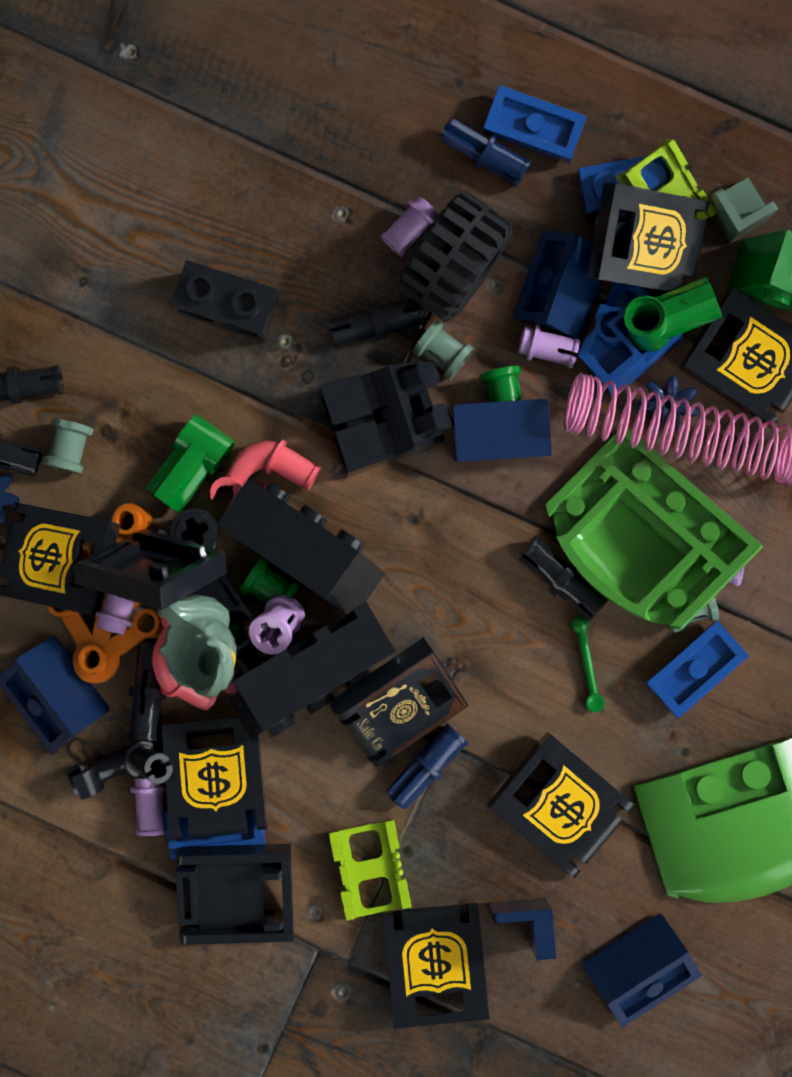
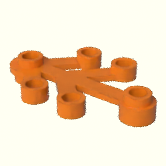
[47,503,164,684]

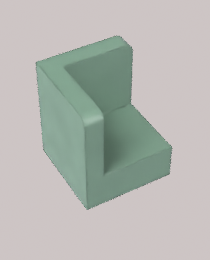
[709,177,778,244]

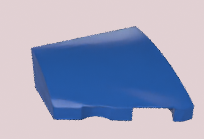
[578,282,684,398]

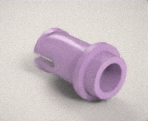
[380,196,439,257]
[518,324,580,369]
[95,593,134,635]
[130,777,167,836]

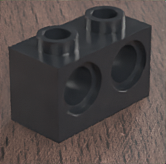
[171,260,280,342]

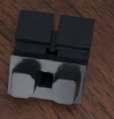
[319,361,454,478]

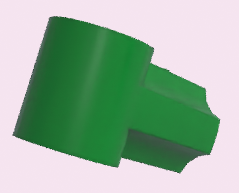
[623,277,722,352]
[146,414,236,513]

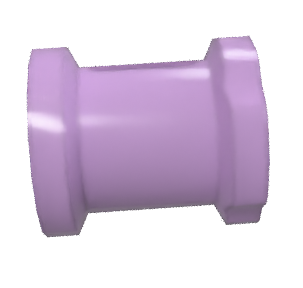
[249,595,305,655]

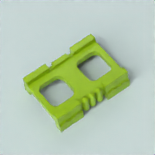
[615,139,717,220]
[329,819,412,921]

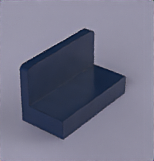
[513,230,602,340]
[453,399,552,462]
[0,637,110,755]
[489,898,556,960]
[583,914,702,1028]

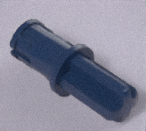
[440,119,531,187]
[386,723,469,809]

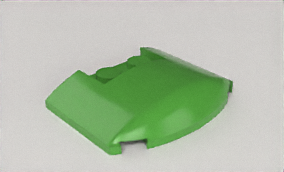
[546,427,763,630]
[633,737,792,903]

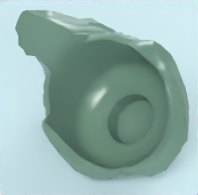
[158,594,237,699]

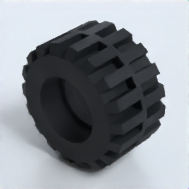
[398,191,513,322]

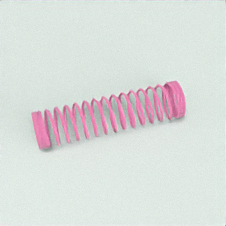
[563,372,792,488]

